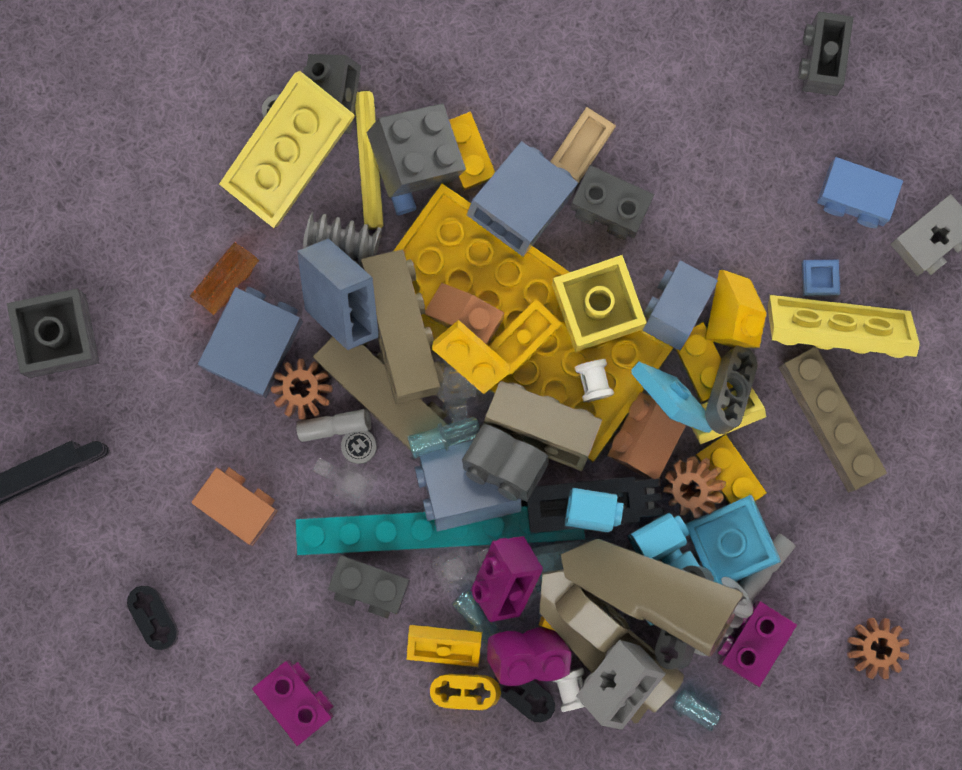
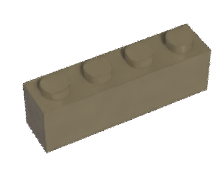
[360,249,444,404]
[313,336,447,458]
[779,347,887,493]

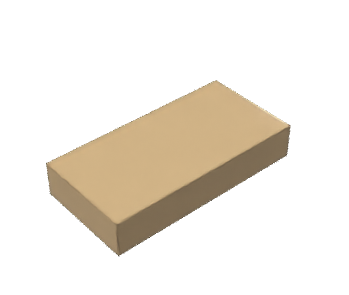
[550,107,616,184]

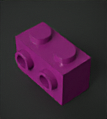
[471,536,543,622]
[717,601,797,687]
[252,660,334,746]

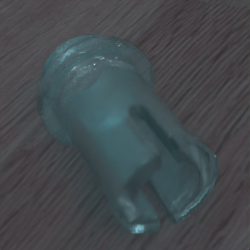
[673,689,722,731]

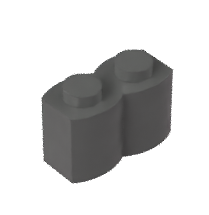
[462,423,548,501]

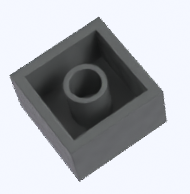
[366,103,466,198]
[7,288,100,378]

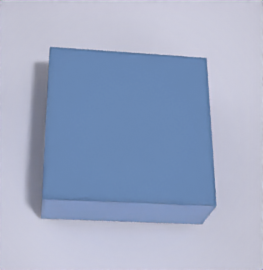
[802,260,840,297]

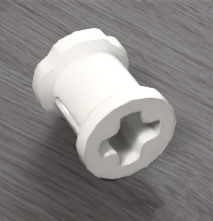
[575,359,614,402]
[553,668,585,712]

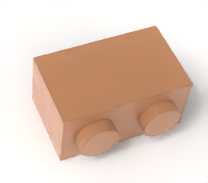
[607,393,686,479]
[191,467,278,546]

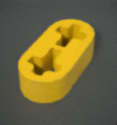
[430,673,501,710]

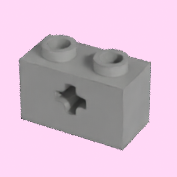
[890,194,962,277]
[576,640,666,730]

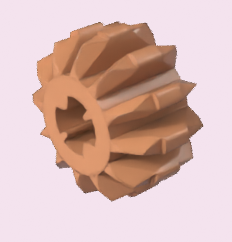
[271,359,333,420]
[663,456,726,518]
[847,618,909,679]

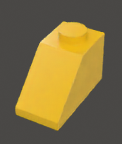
[705,270,766,348]

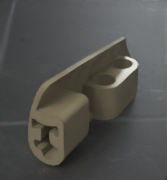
[561,539,743,657]
[539,569,684,723]

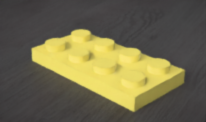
[219,71,356,228]
[768,295,920,358]

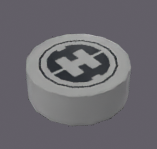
[341,430,377,464]

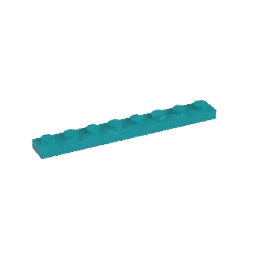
[296,507,585,556]

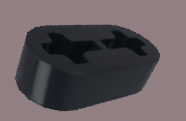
[127,586,179,650]
[495,676,555,723]

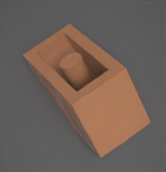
[424,283,504,345]

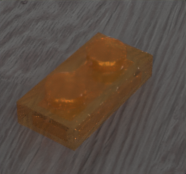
[190,242,259,315]

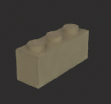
[484,381,602,471]

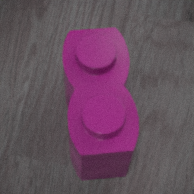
[487,627,571,686]

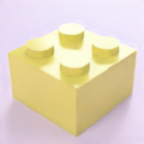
[552,255,647,352]

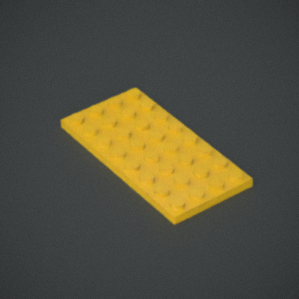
[394,183,674,463]

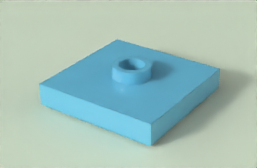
[631,361,712,433]
[685,495,781,585]

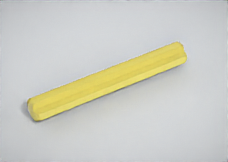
[355,91,383,230]

